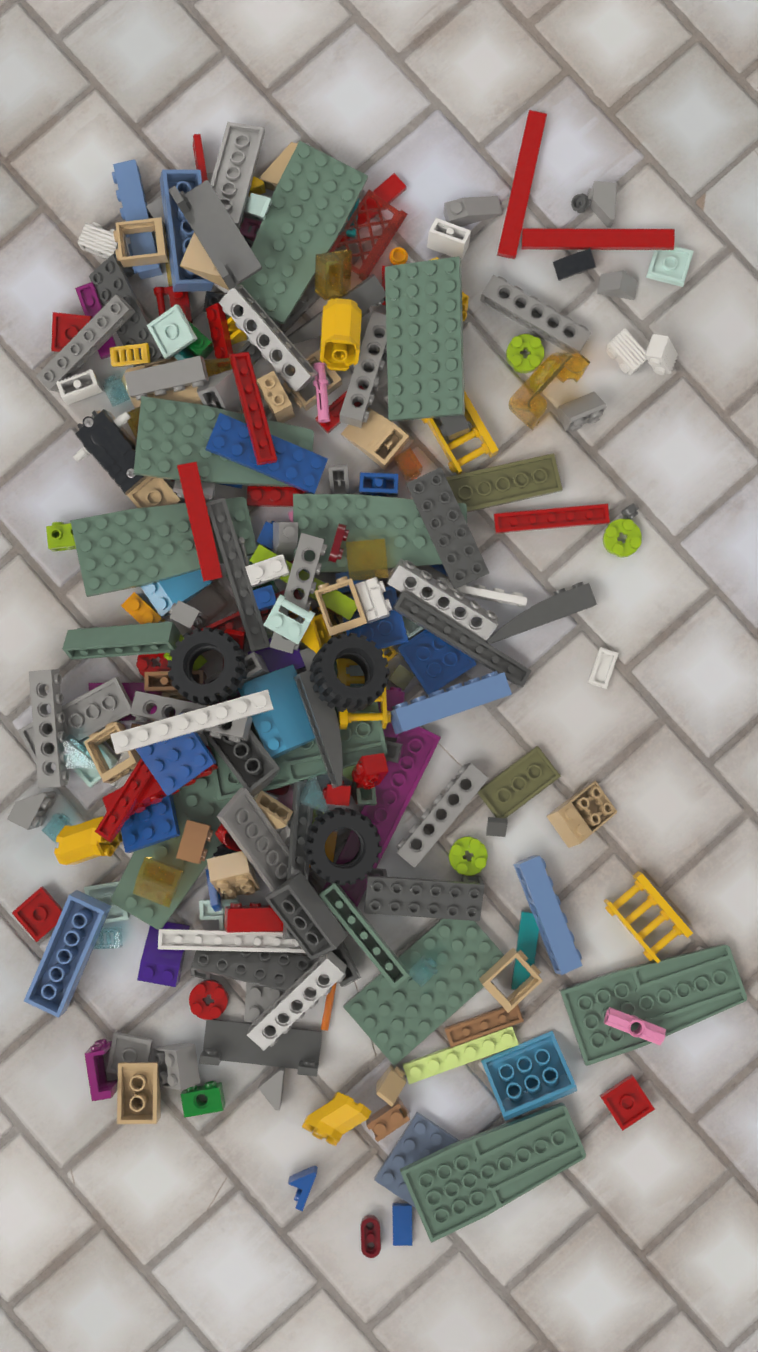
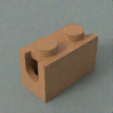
[176,820,214,864]
[366,1097,410,1142]

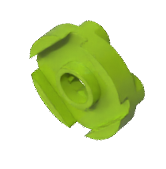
[506,334,544,373]
[602,519,642,558]
[449,836,488,876]

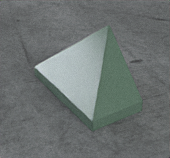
[351,780,377,805]

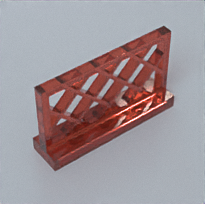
[328,189,408,281]

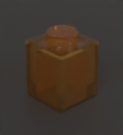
[394,448,423,481]

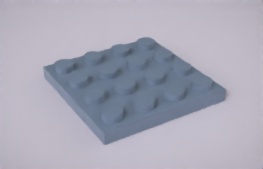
[374,1112,460,1208]

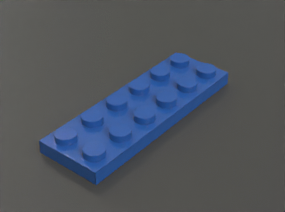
[205,413,328,494]

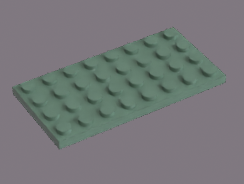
[385,256,465,422]
[343,919,509,1066]

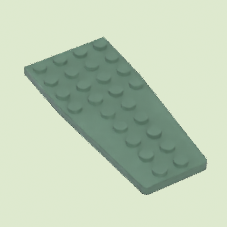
[238,141,368,324]
[133,396,314,487]
[293,494,467,572]
[70,497,257,597]
[207,702,388,801]
[111,772,252,930]
[560,944,747,1066]
[400,1103,586,1243]

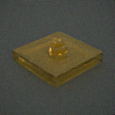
[346,539,388,581]

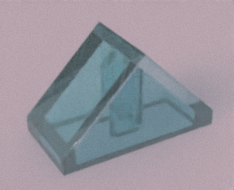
[63,734,95,769]
[298,775,330,813]

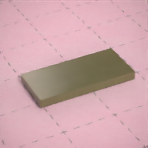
[477,746,561,818]

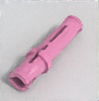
[313,362,330,423]

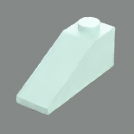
[244,193,272,221]

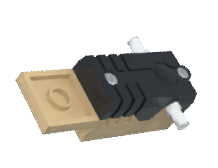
[73,409,182,508]

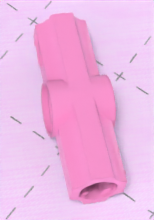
[604,1007,666,1045]

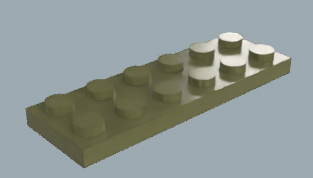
[446,453,563,512]

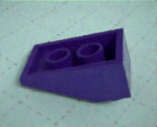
[137,921,190,987]

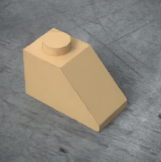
[376,1065,406,1107]

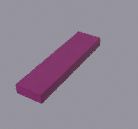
[75,282,117,359]

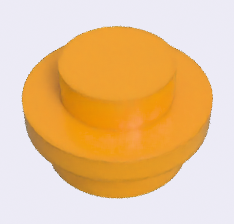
[389,247,408,265]

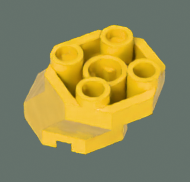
[320,298,362,371]
[54,816,123,865]
[302,1092,372,1146]

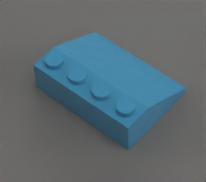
[141,570,213,617]
[238,665,315,759]
[481,1031,577,1121]

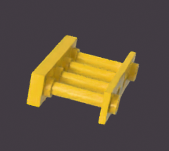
[421,390,499,475]
[336,649,391,730]
[604,871,693,963]

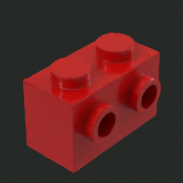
[352,753,389,789]
[322,781,352,806]

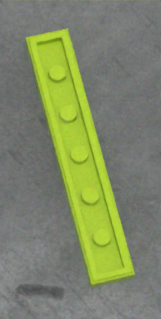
[249,544,357,621]

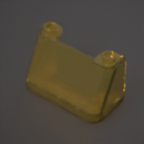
[508,352,590,430]

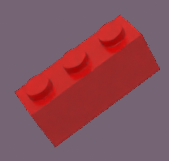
[224,902,284,933]

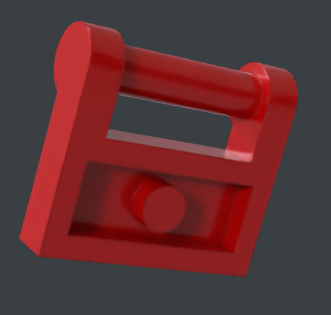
[153,286,193,323]

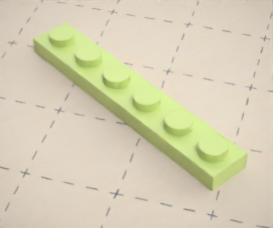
[403,1026,519,1084]

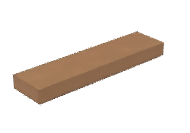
[444,1004,524,1048]

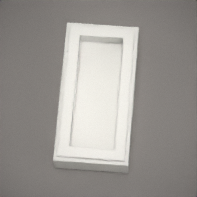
[588,647,619,689]

